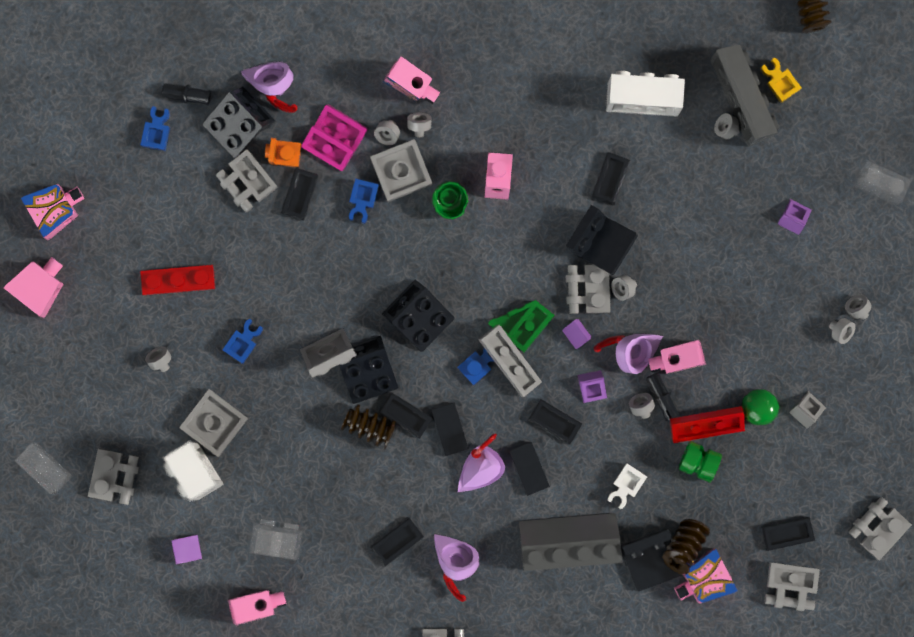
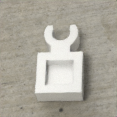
[607,463,647,509]

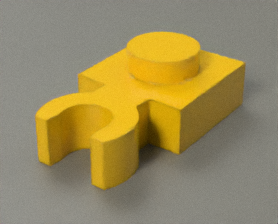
[761,58,801,103]

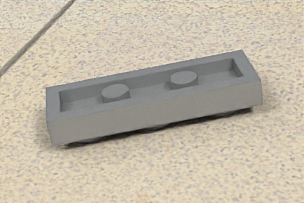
[478,325,542,397]

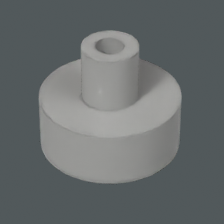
[407,113,431,137]
[715,113,740,139]
[374,120,400,145]
[611,275,637,301]
[845,294,871,320]
[829,318,855,344]
[145,346,171,372]
[629,393,655,419]

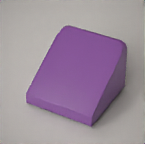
[778,199,811,235]
[562,319,591,349]
[577,370,607,403]
[172,535,202,564]

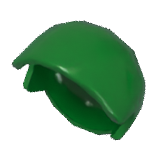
[432,181,469,220]
[741,389,780,425]

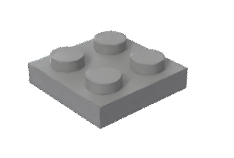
[370,139,432,202]
[300,328,356,378]
[179,389,248,457]

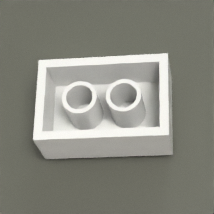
[606,71,685,116]
[164,442,224,501]

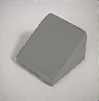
[789,391,826,428]

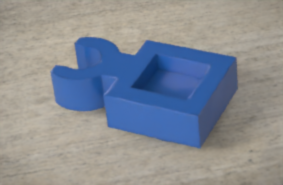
[141,106,170,151]
[349,179,379,224]
[222,319,263,364]
[457,348,495,386]

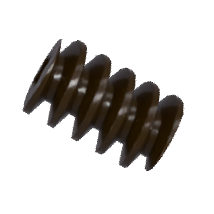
[797,0,832,33]
[341,404,395,450]
[663,519,710,575]

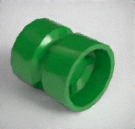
[678,441,722,483]

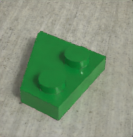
[488,300,555,353]

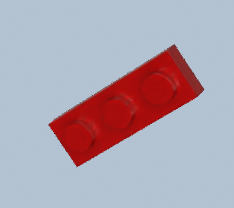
[140,265,215,296]
[670,406,745,443]

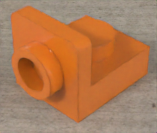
[265,138,301,168]

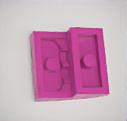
[301,104,369,171]

